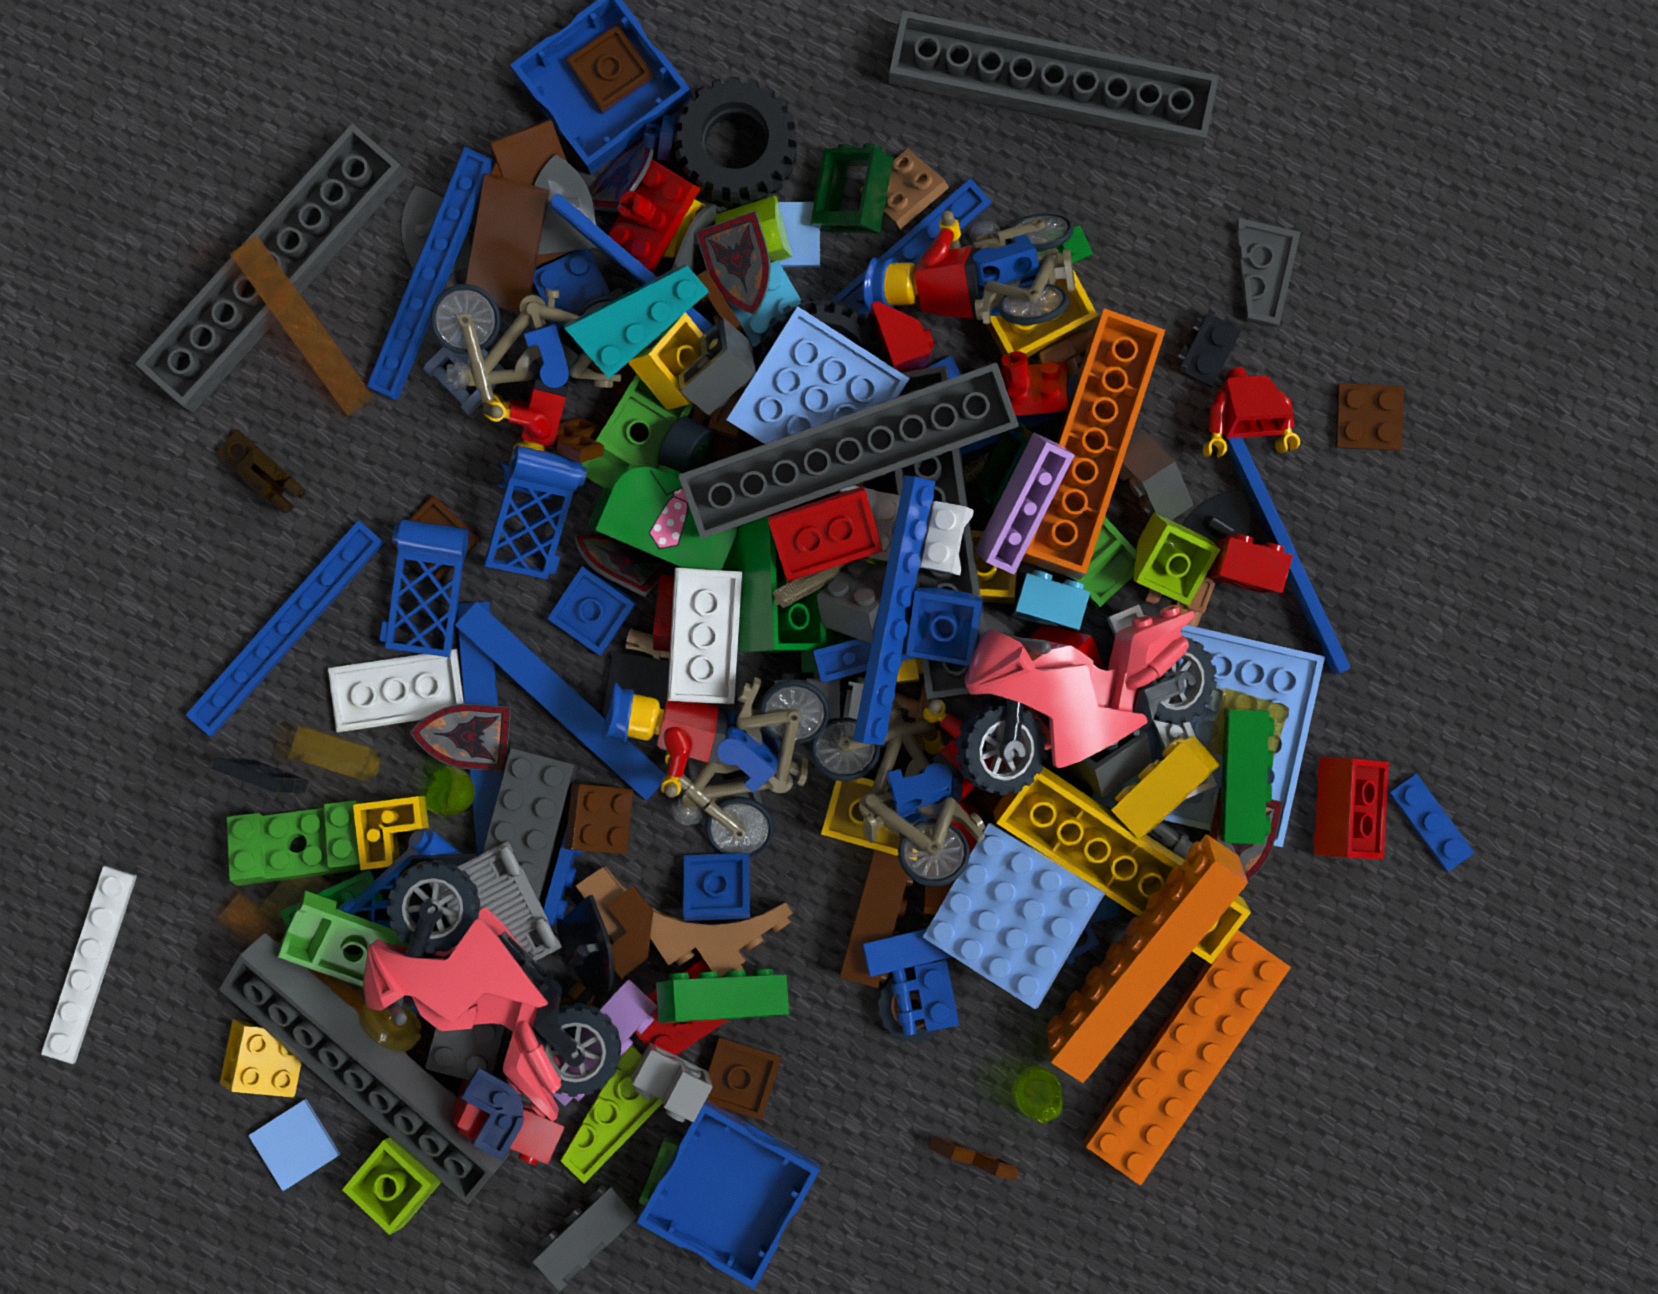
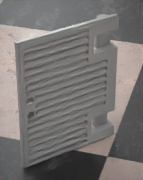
[429,841,562,961]

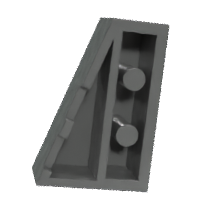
[533,1183,639,1292]

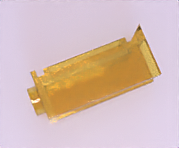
[287,726,381,781]

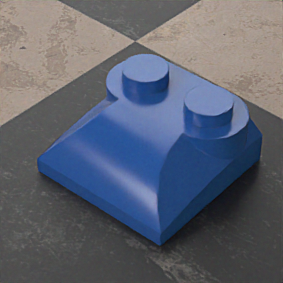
[906,587,983,666]

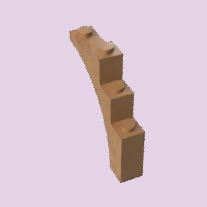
[576,866,793,978]

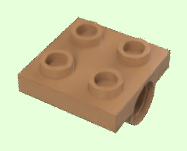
[859,148,949,229]

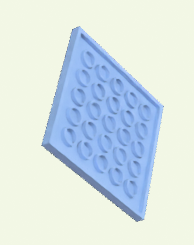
[1091,615,1325,847]

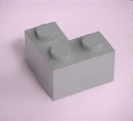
[631,1042,713,1122]

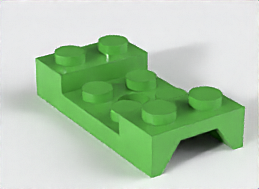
[582,374,695,488]
[1072,517,1137,609]
[227,800,360,886]
[278,891,409,987]

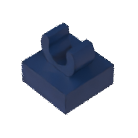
[643,115,676,162]

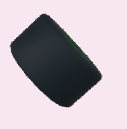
[657,416,713,474]

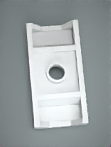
[840,486,974,576]

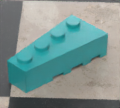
[563,264,709,379]

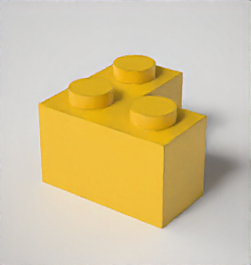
[353,796,429,870]

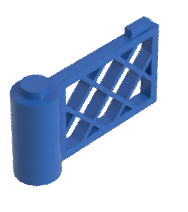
[484,445,587,579]
[380,519,469,657]
[338,828,462,929]

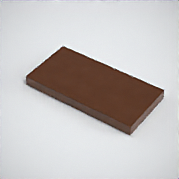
[489,119,572,265]
[463,173,550,313]

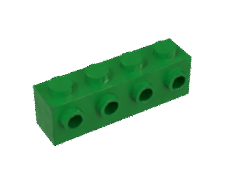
[1219,708,1275,844]
[656,969,789,1023]

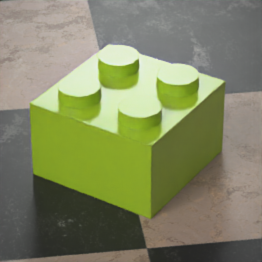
[342,1137,441,1235]

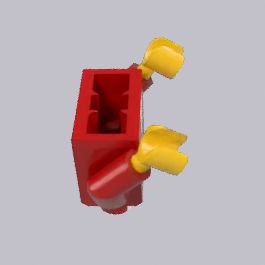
[1203,367,1300,458]

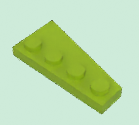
[561,1044,663,1184]

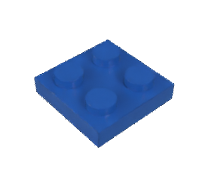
[533,249,611,332]
[547,565,638,656]
[683,853,750,921]

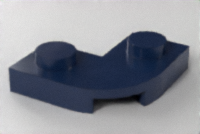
[460,1066,524,1161]

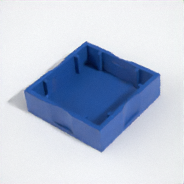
[510,0,693,175]
[637,1100,820,1289]

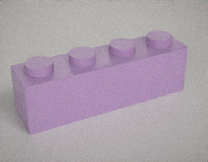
[974,433,1075,574]
[553,980,658,1106]

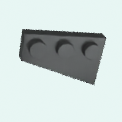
[1236,218,1301,327]

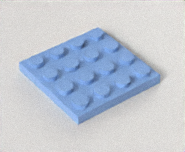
[726,306,910,491]
[923,823,1105,1009]

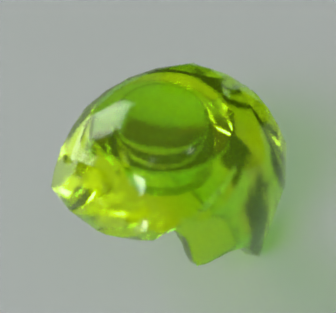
[425,765,475,817]
[1011,1066,1063,1123]

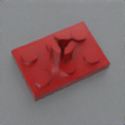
[608,159,701,273]
[999,351,1069,416]
[767,486,883,582]
[635,957,730,1055]

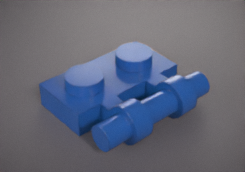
[891,959,959,1036]

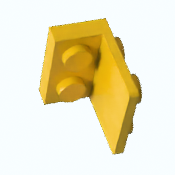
[220,1019,302,1097]

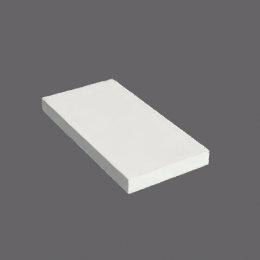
[667,568,742,704]
[328,649,465,732]

